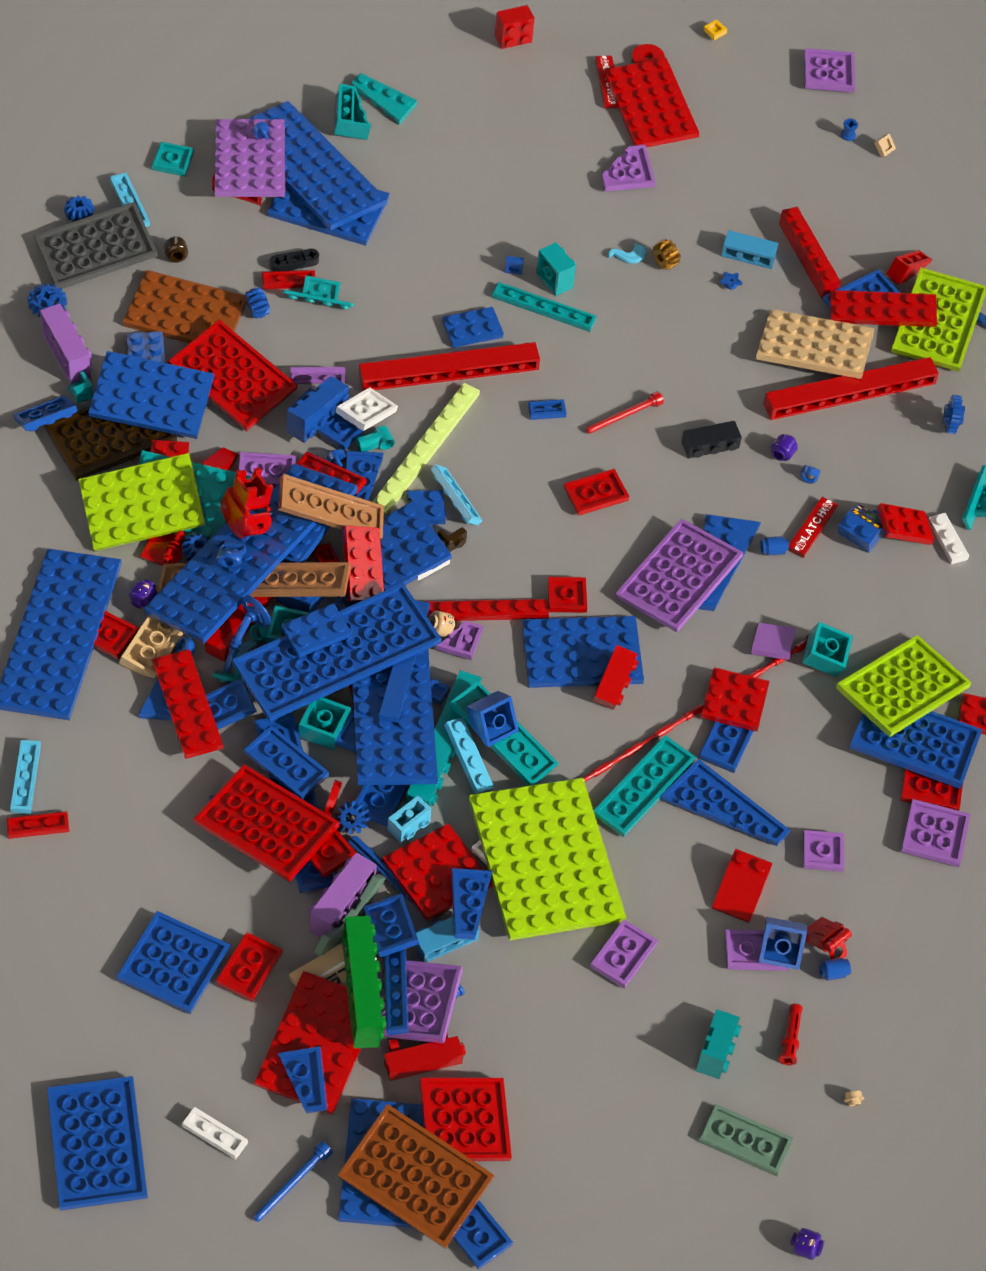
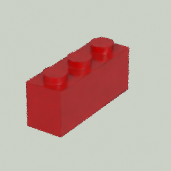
[592,645,639,710]

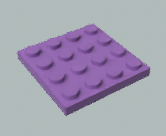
[377,958,463,1043]

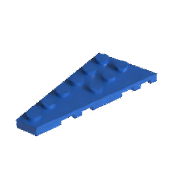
[698,514,761,611]
[660,759,790,846]

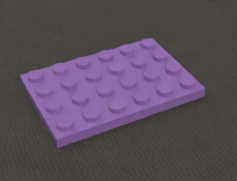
[215,119,285,197]
[615,518,743,633]

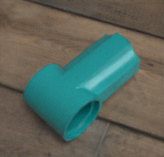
[356,425,395,452]

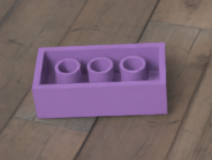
[40,304,93,384]
[309,853,377,938]

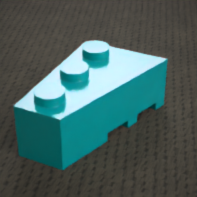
[334,83,371,140]
[696,1009,742,1079]

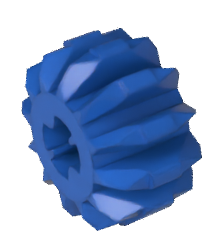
[64,195,94,222]
[245,287,270,319]
[181,532,209,561]
[335,800,370,834]

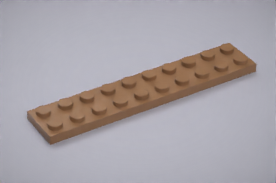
[157,562,351,597]

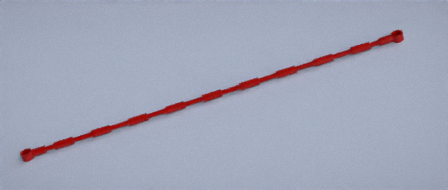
[583,634,809,782]

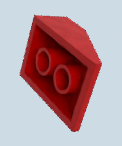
[712,849,773,923]

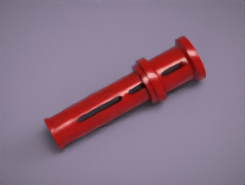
[778,1003,803,1066]

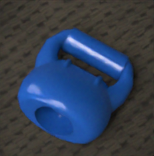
[216,542,247,568]

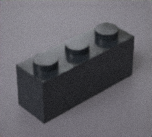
[681,420,742,459]

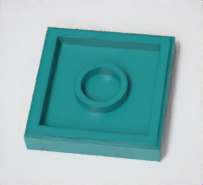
[152,142,194,177]

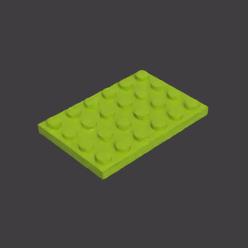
[891,268,986,372]
[79,453,206,552]
[836,635,971,737]

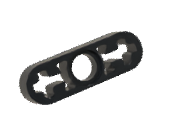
[269,249,319,272]

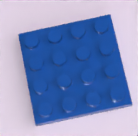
[380,501,452,591]
[116,911,230,1014]

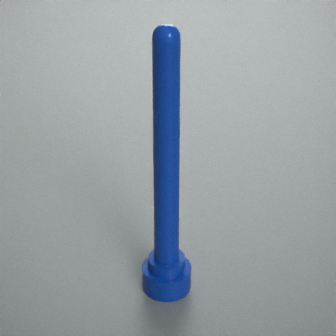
[253,1141,333,1222]

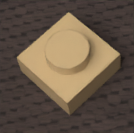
[874,134,896,157]

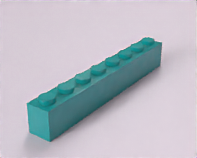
[406,670,482,807]

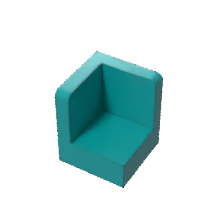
[68,371,94,404]

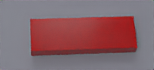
[262,270,315,290]
[6,811,69,839]

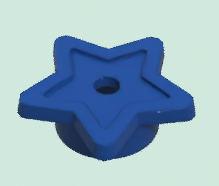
[720,272,742,290]

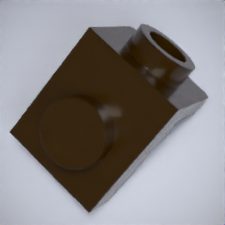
[437,527,467,552]

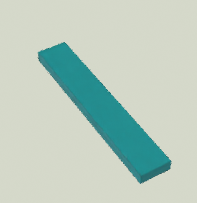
[492,282,597,332]

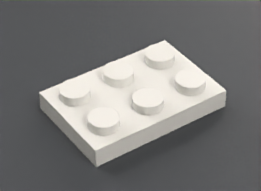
[336,388,398,431]

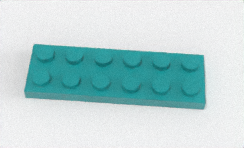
[449,681,559,786]
[593,735,696,838]

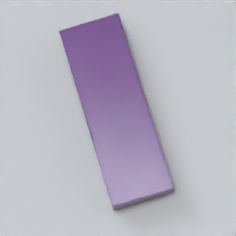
[290,367,345,384]

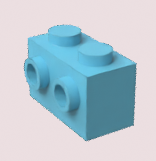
[387,796,431,843]

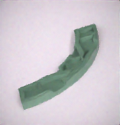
[314,874,386,956]

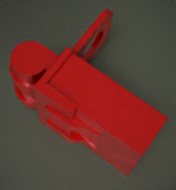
[805,917,852,959]

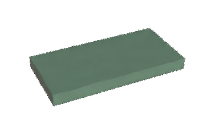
[698,1104,793,1177]

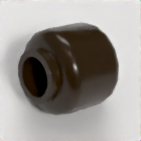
[164,236,188,263]

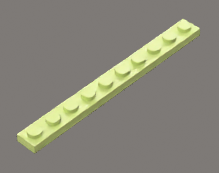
[372,383,480,517]

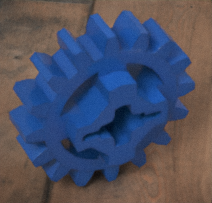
[27,283,67,317]
[942,395,965,434]

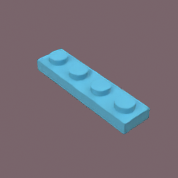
[110,173,150,227]
[431,464,483,525]
[444,717,494,794]
[10,740,41,814]

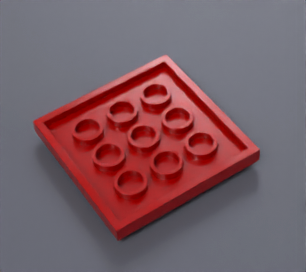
[382,823,493,922]
[419,1078,512,1161]

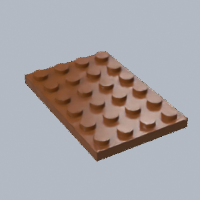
[122,270,247,344]
[338,1104,495,1249]

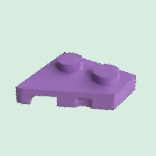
[436,621,484,660]

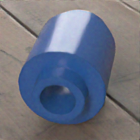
[760,536,789,556]
[819,957,851,981]

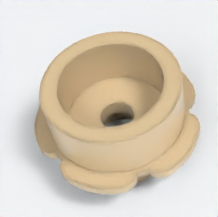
[844,1091,864,1106]

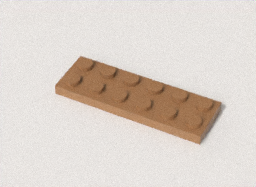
[278,474,384,540]

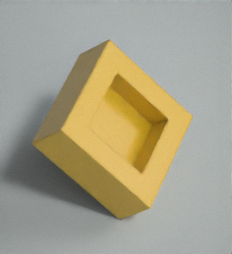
[703,19,727,40]

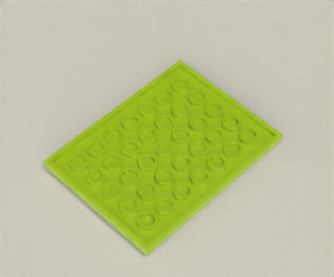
[468,778,627,941]

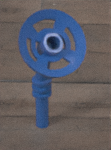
[223,595,271,673]

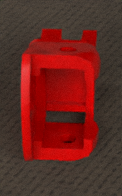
[220,467,273,539]

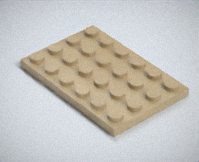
[756,309,875,379]

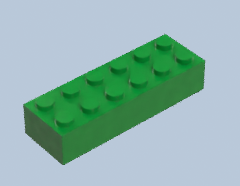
[342,916,386,1048]

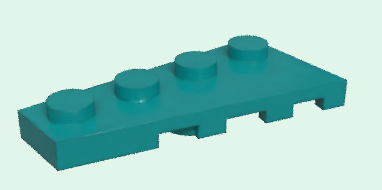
[351,73,417,125]

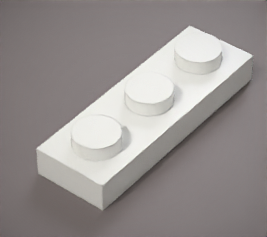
[928,513,969,564]
[182,1107,248,1160]

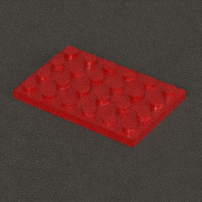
[604,58,700,147]
[168,319,298,432]
[193,764,340,882]
[254,970,361,1115]

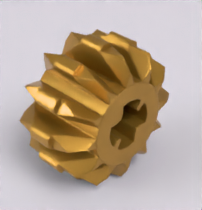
[652,239,681,270]

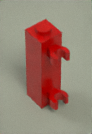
[384,1033,466,1081]

